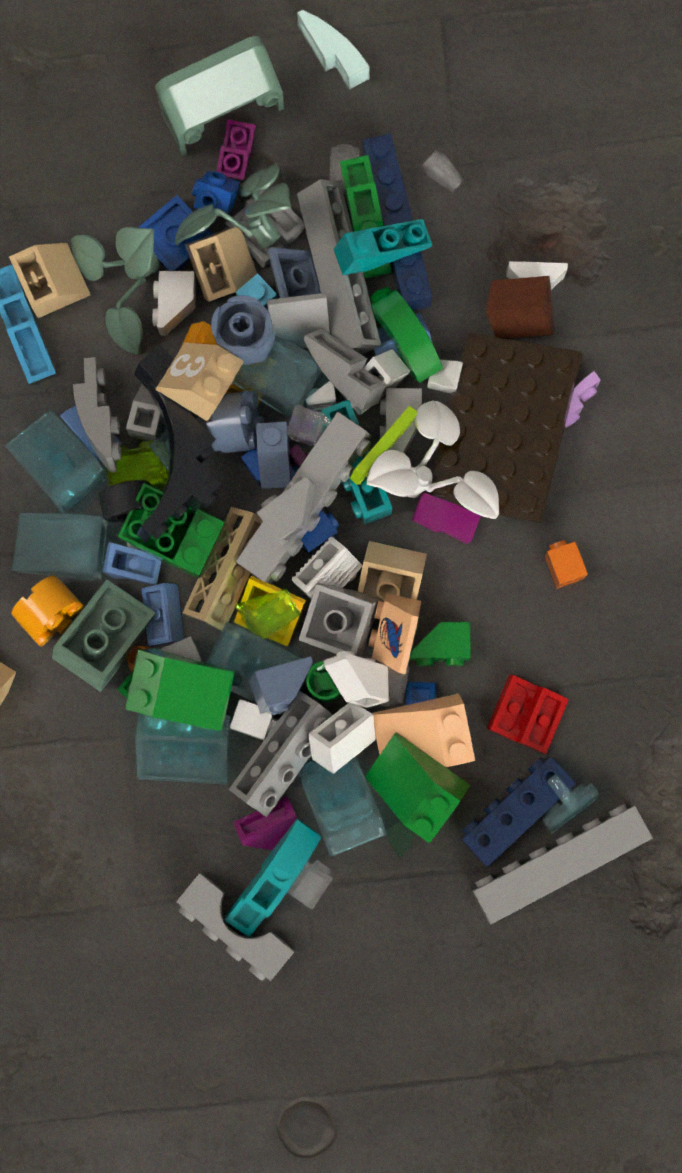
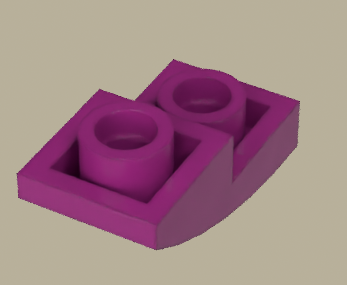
[217,120,257,181]
[412,493,481,544]

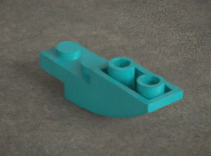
[225,818,322,937]

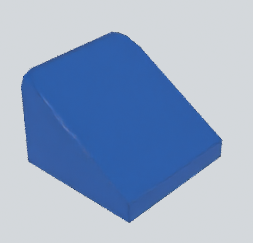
[406,682,436,705]

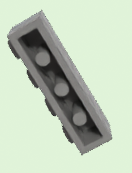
[229,691,333,817]

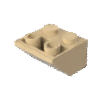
[185,226,257,302]
[9,243,91,318]

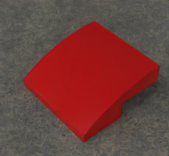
[487,675,569,754]

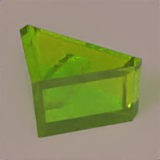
[235,588,300,640]

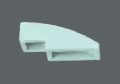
[297,10,369,89]

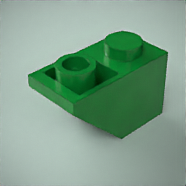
[409,622,471,667]

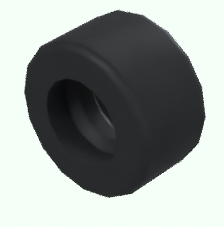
[98,480,151,522]

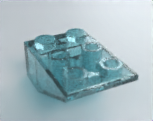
[298,756,387,857]

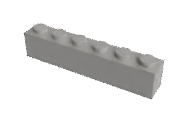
[297,179,381,355]
[236,412,372,584]
[472,803,653,924]

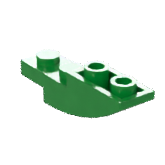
[339,155,391,279]

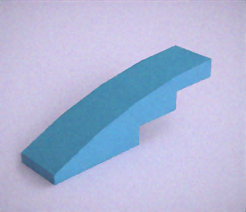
[0,264,56,384]

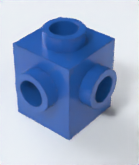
[192,171,240,217]

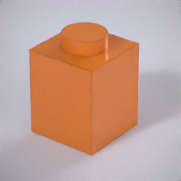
[544,540,588,589]

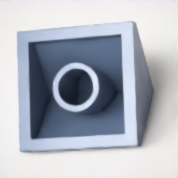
[268,247,321,298]

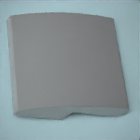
[223,188,305,268]
[267,293,330,352]

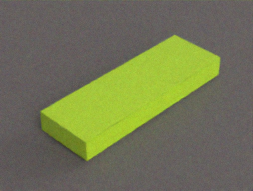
[349,405,417,485]

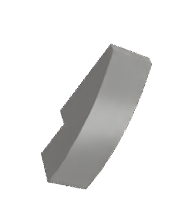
[304,329,386,410]

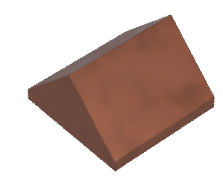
[486,275,554,339]

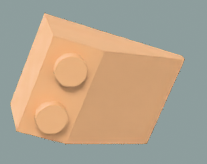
[372,694,475,767]

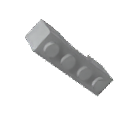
[176,873,295,981]

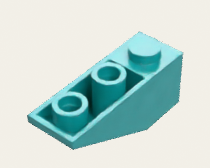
[333,219,432,275]

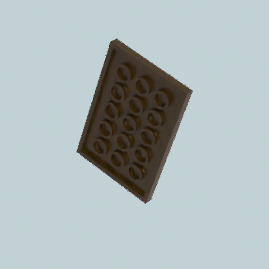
[427,333,582,523]

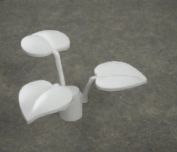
[367,400,499,519]

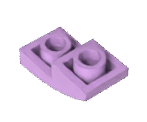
[565,371,601,428]

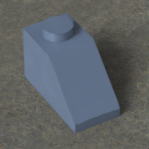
[256,422,291,490]
[249,656,313,715]

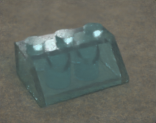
[135,714,230,785]

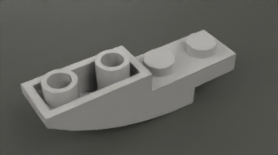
[73,357,121,472]

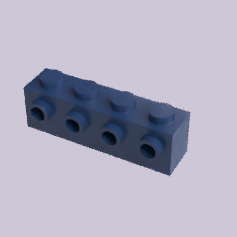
[461,757,576,867]

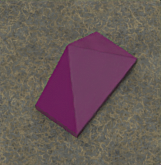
[233,796,297,850]

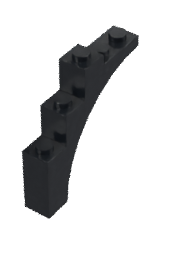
[134,344,221,543]

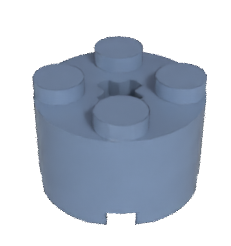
[211,295,275,365]
[207,391,265,454]

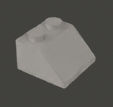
[299,583,380,657]

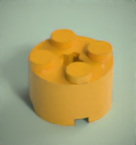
[11,575,84,647]

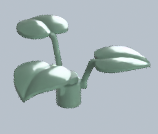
[175,163,291,248]
[71,226,159,354]

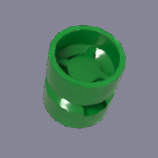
[306,661,342,703]

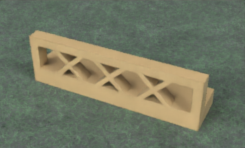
[182,507,263,631]

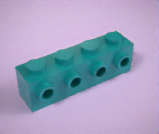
[318,400,392,525]

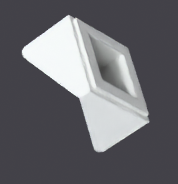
[427,360,463,394]
[305,381,336,411]

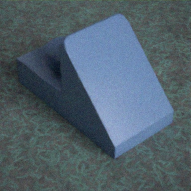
[103,542,161,585]

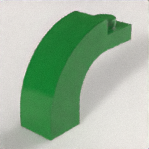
[369,286,443,383]

